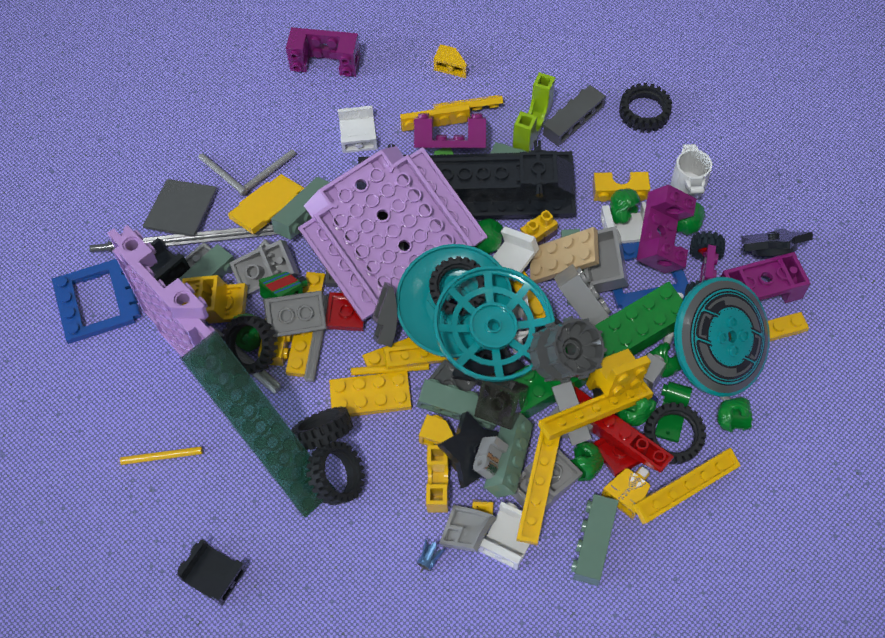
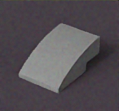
[230,239,300,296]
[512,449,583,511]

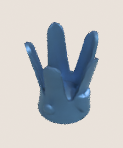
[417,539,445,573]

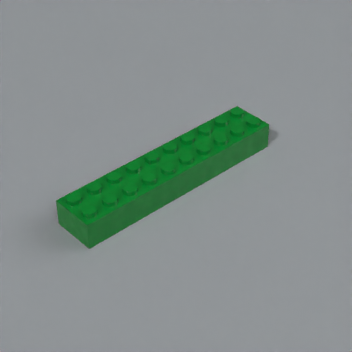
[498,282,683,419]

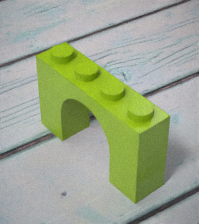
[513,72,556,152]

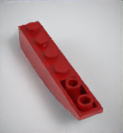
[574,387,674,473]

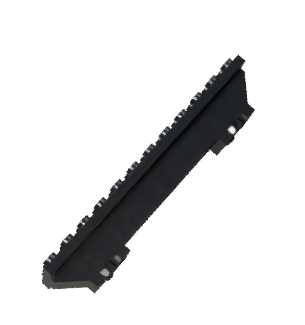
[357,140,576,220]

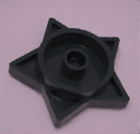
[741,229,813,256]
[451,347,525,398]
[438,411,499,489]

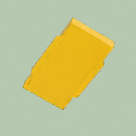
[228,174,304,235]

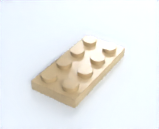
[530,227,599,284]

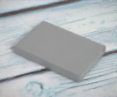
[263,291,326,337]

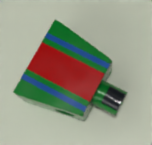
[259,272,308,299]

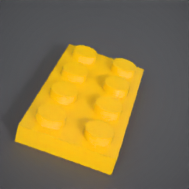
[329,371,412,417]

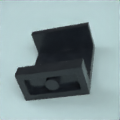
[150,238,190,287]
[176,539,247,606]

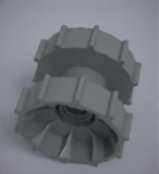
[527,316,607,384]

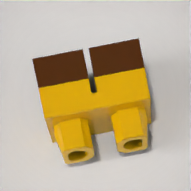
[520,210,558,246]

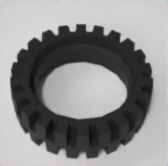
[619,83,672,133]
[429,256,485,316]
[220,316,278,374]
[643,402,706,465]
[291,407,353,451]
[306,441,365,505]

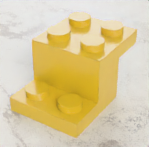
[182,275,248,324]
[586,349,651,398]

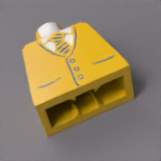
[601,467,651,519]

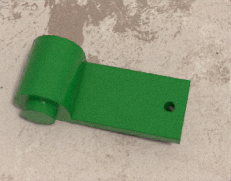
[655,381,692,443]

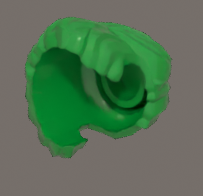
[610,188,641,224]
[677,202,706,235]
[475,218,503,254]
[233,313,261,352]
[645,342,682,378]
[717,397,753,432]
[618,398,656,427]
[570,441,604,481]

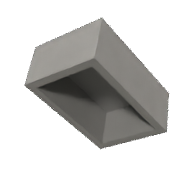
[584,226,629,293]
[554,264,611,326]

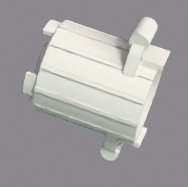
[671,144,713,199]

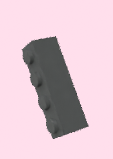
[543,85,606,147]

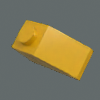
[434,44,467,78]
[418,414,454,445]

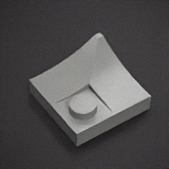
[439,505,496,552]

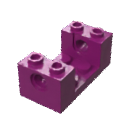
[286,27,361,77]
[414,113,486,148]
[637,185,696,273]
[721,252,811,303]

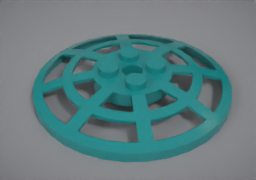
[434,266,555,382]

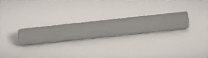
[238,149,296,196]
[198,153,248,195]

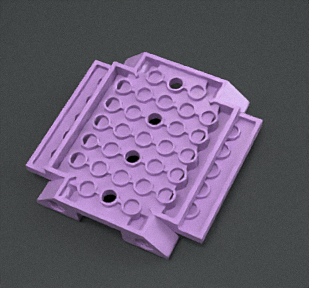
[298,146,488,322]
[107,225,238,395]

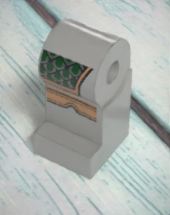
[473,436,509,479]

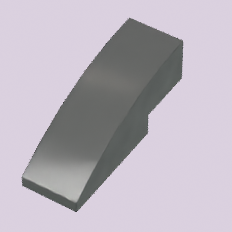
[372,282,397,347]

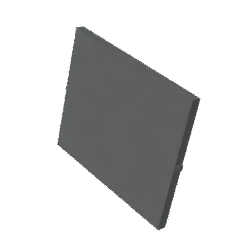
[143,179,217,237]

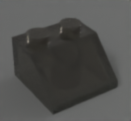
[474,373,529,430]

